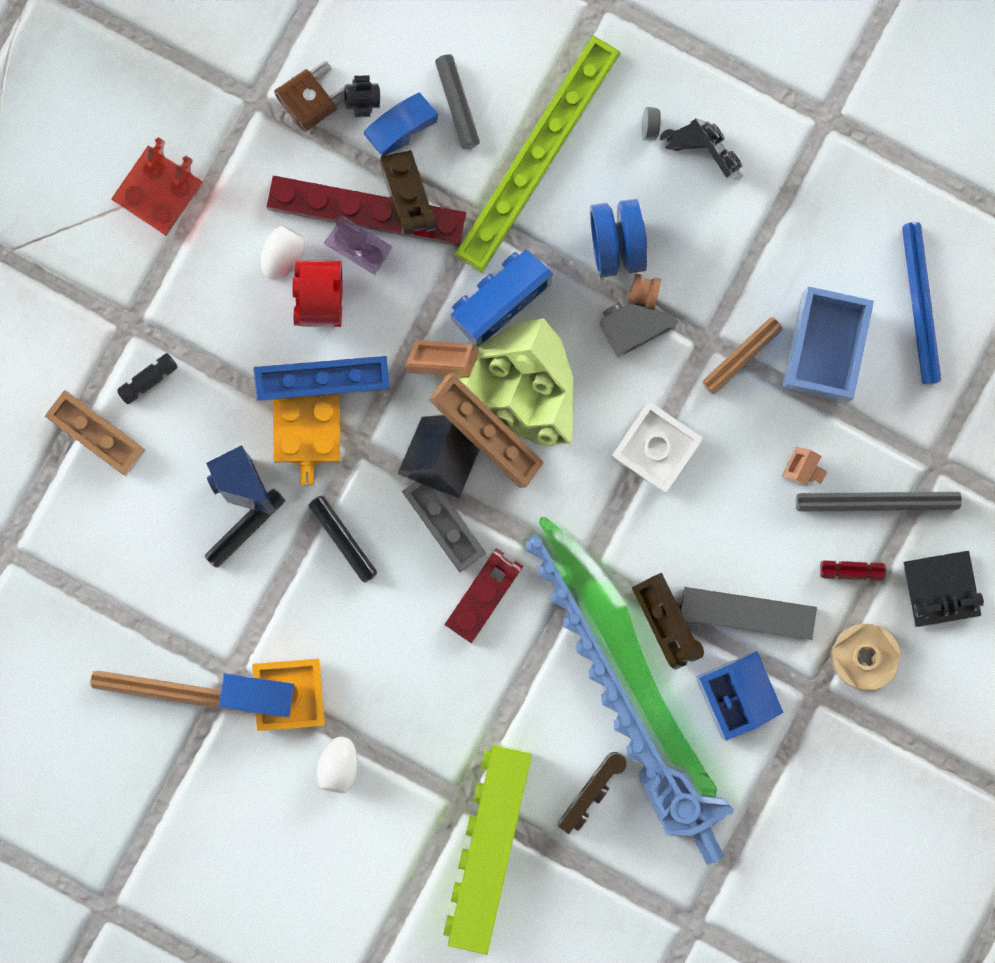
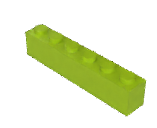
[443,743,532,955]

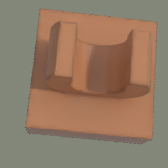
[782,447,827,486]

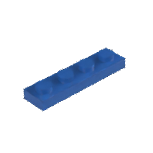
[253,356,390,402]

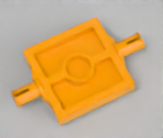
[273,395,340,486]

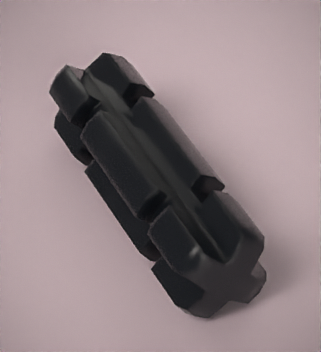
[117,353,178,404]

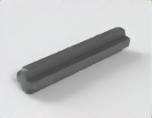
[435,54,480,149]

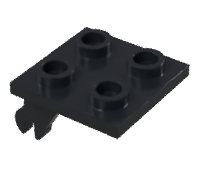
[660,118,743,180]

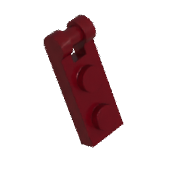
[444,548,524,644]

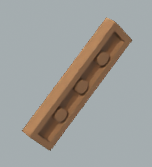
[428,373,544,488]

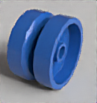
[590,199,647,278]

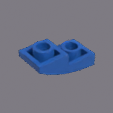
[364,92,438,157]
[218,673,294,717]

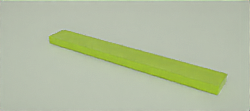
[455,35,621,273]

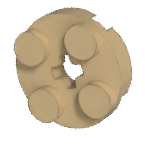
[831,624,900,690]

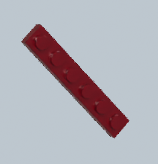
[266,175,466,246]

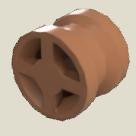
[628,273,661,310]

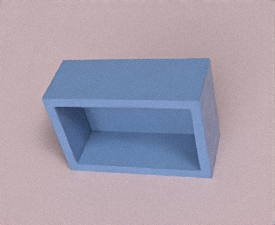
[782,286,874,403]

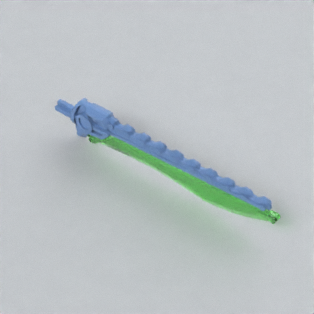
[526,517,734,865]

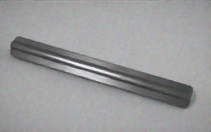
[796,492,962,511]

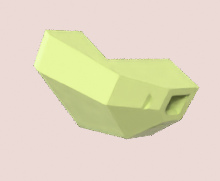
[457,318,573,446]

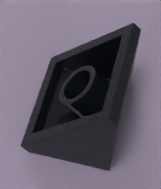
[398,415,480,498]

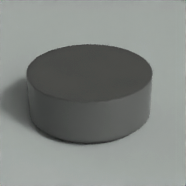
[642,107,661,141]

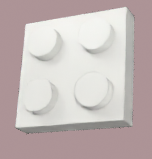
[611,401,704,494]

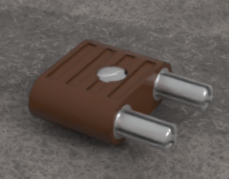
[274,60,345,132]

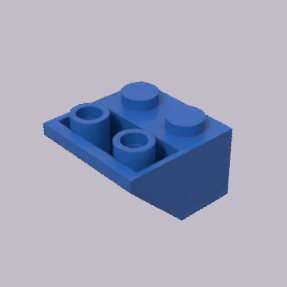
[695,651,784,741]

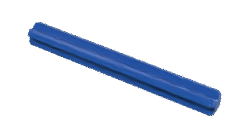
[902,222,941,385]

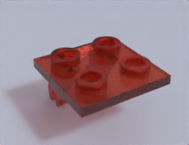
[111,137,203,236]

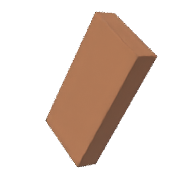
[405,340,479,377]

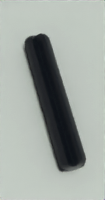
[205,489,285,568]
[309,496,377,583]

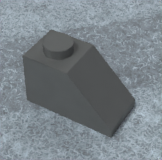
[599,303,678,358]

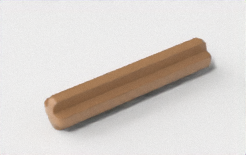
[702,317,783,394]

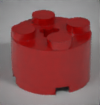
[292,260,343,327]

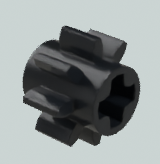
[344,75,380,117]

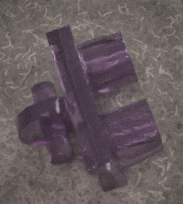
[324,215,392,275]

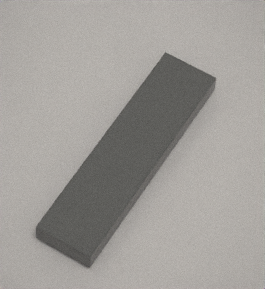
[681,587,817,640]

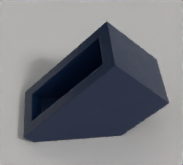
[206,445,276,514]

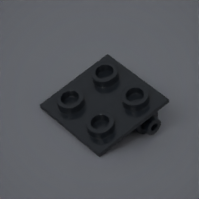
[903,550,984,627]

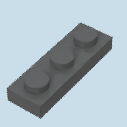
[402,481,487,573]

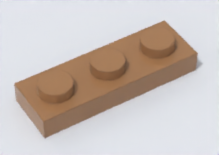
[44,390,146,476]

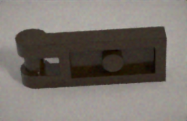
[380,150,436,237]
[632,573,704,670]
[557,752,627,834]

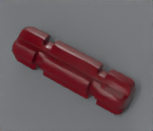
[820,560,886,581]

